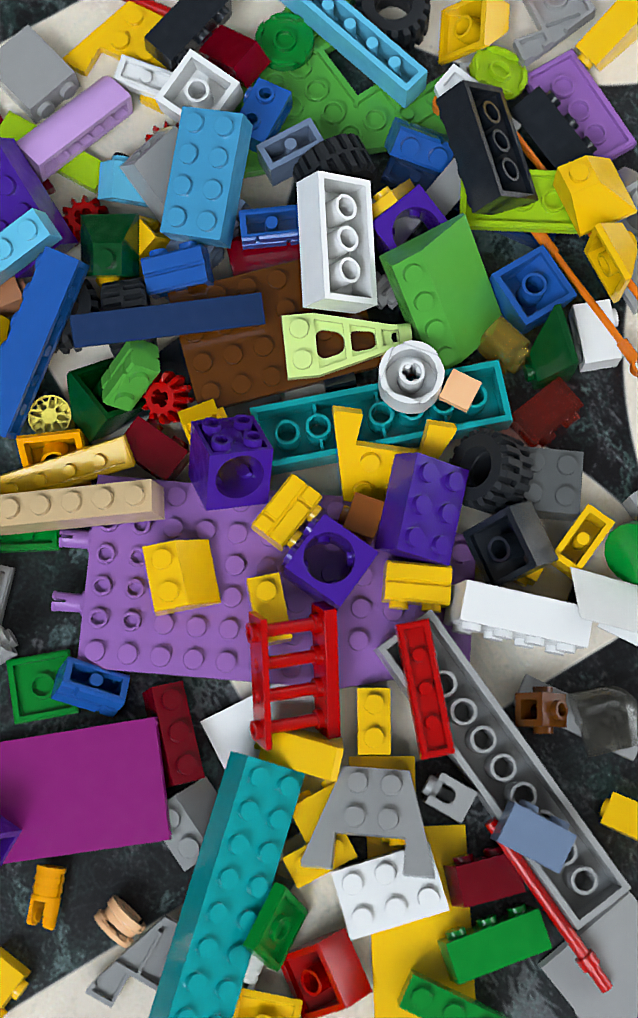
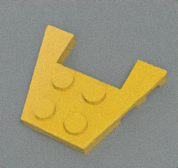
[63,1,168,114]
[332,405,457,502]

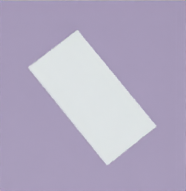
[570,567,638,633]
[200,684,318,769]

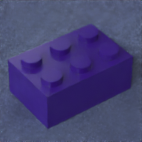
[374,452,469,565]

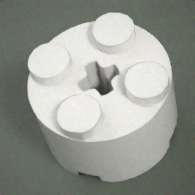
[378,340,445,414]

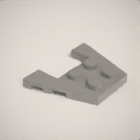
[513,0,596,67]
[301,766,435,879]
[85,915,178,1008]

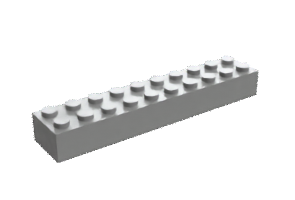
[373,609,632,930]

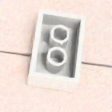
[331,842,449,940]

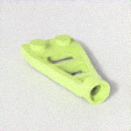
[281,313,412,380]

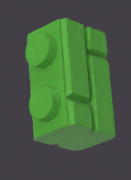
[101,340,160,412]

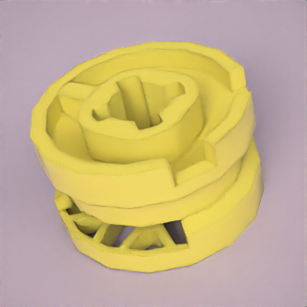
[28,395,76,434]

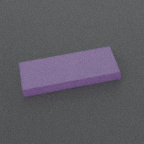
[525,48,637,161]

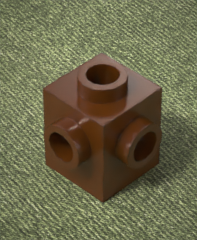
[515,686,568,734]

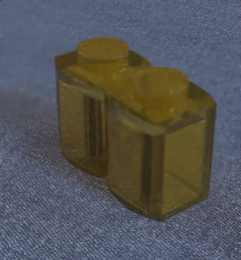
[477,316,531,376]

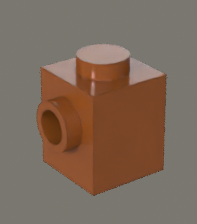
[337,492,384,545]

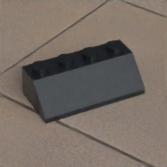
[436,80,539,215]

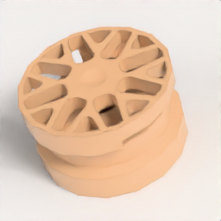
[94,895,147,949]

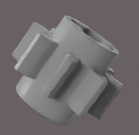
[376,271,398,309]

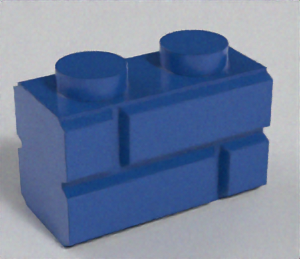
[384,117,454,173]
[238,205,299,250]
[140,241,214,299]
[51,656,130,718]

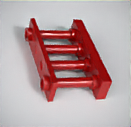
[245,601,341,751]

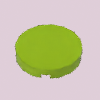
[469,45,528,100]

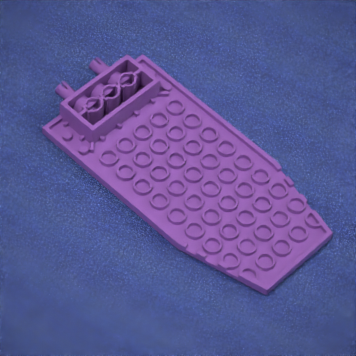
[51,475,476,689]

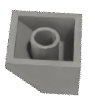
[164,776,218,872]

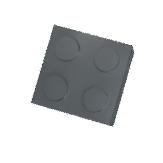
[515,446,584,522]

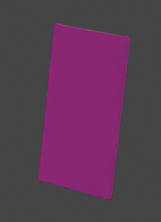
[0,717,172,864]

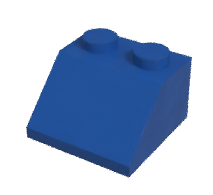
[489,245,577,338]

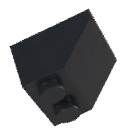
[462,500,559,587]

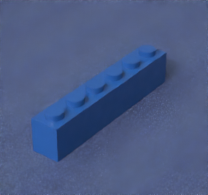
[0,246,90,440]

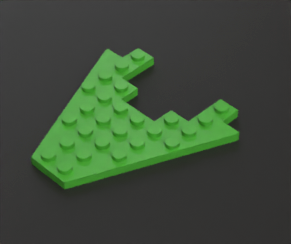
[233,0,448,179]

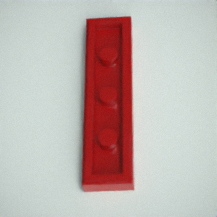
[394,618,455,760]

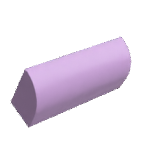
[16,76,133,182]

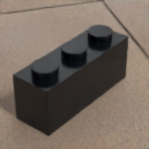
[144,0,232,72]
[510,86,597,170]

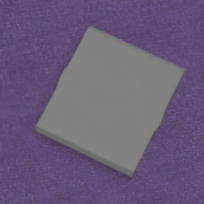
[538,891,638,1018]

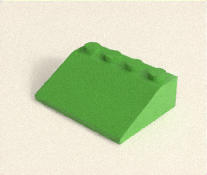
[379,213,505,370]

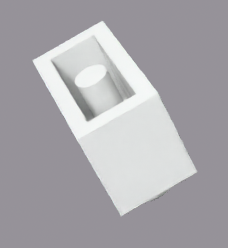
[568,299,624,372]

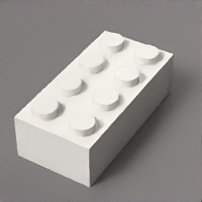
[296,171,378,314]
[443,580,592,655]

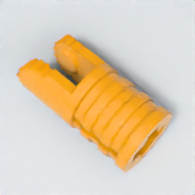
[26,864,67,930]

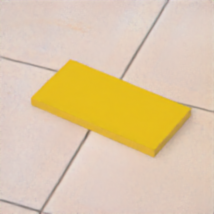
[366,824,475,1018]

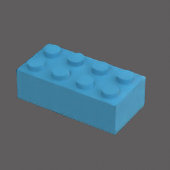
[160,106,253,249]

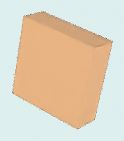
[438,369,482,413]

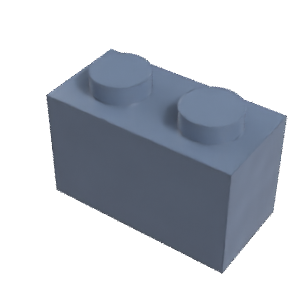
[256,117,324,186]
[491,799,577,874]

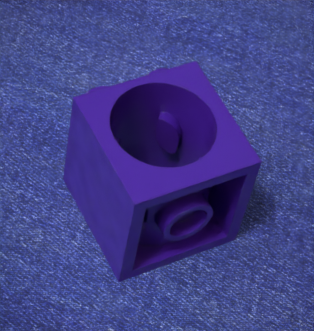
[373,184,448,255]
[188,414,273,511]
[282,513,379,611]

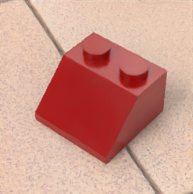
[281,927,373,1018]

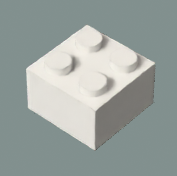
[155,49,244,123]

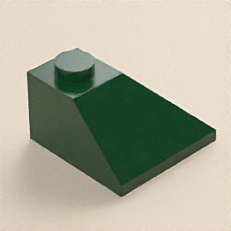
[81,214,139,278]
[522,304,580,390]
[66,358,146,442]

